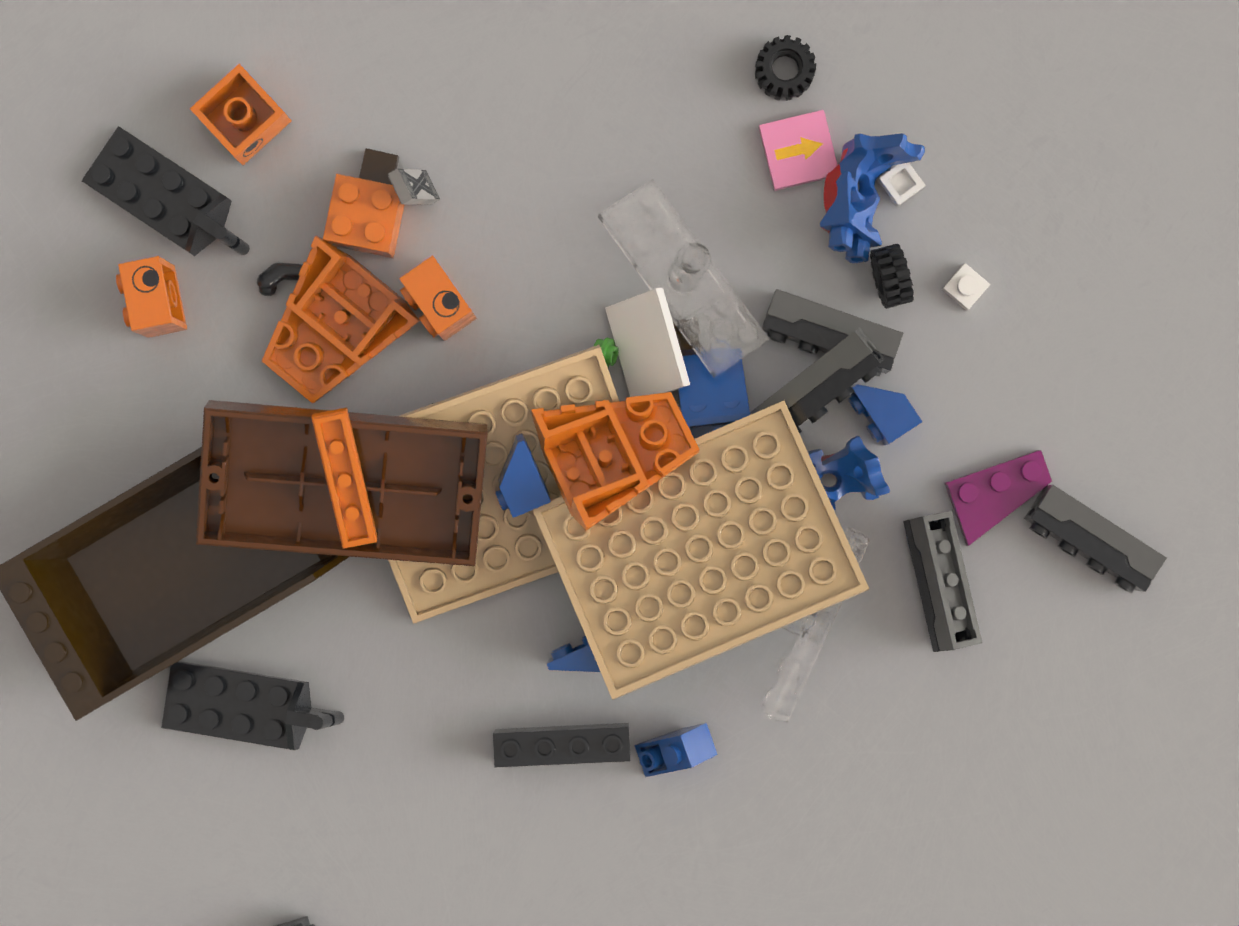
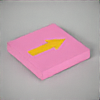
[759,110,837,191]

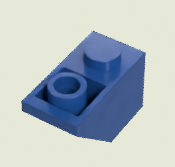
[848,384,923,446]
[634,723,718,777]

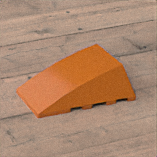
[262,236,420,404]
[531,392,700,530]

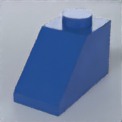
[495,433,551,518]

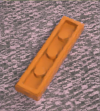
[311,407,378,549]

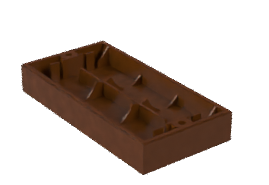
[196,400,488,566]

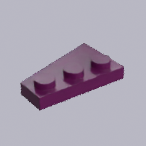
[945,450,1052,546]

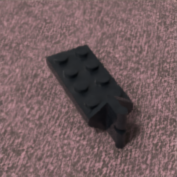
[81,126,250,256]
[161,661,344,750]

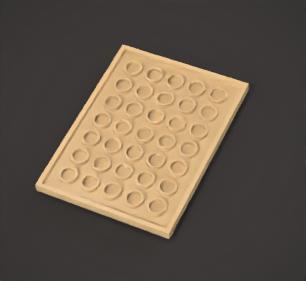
[388,345,619,624]
[533,401,869,700]

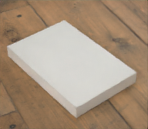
[605,288,690,397]

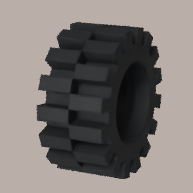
[755,35,816,101]
[870,243,914,309]

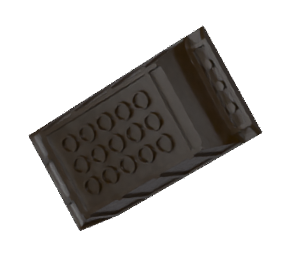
[0,447,349,721]

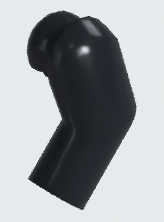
[257,263,303,296]

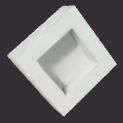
[877,163,926,207]
[941,263,991,311]

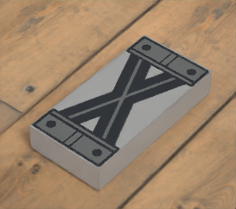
[388,168,440,205]

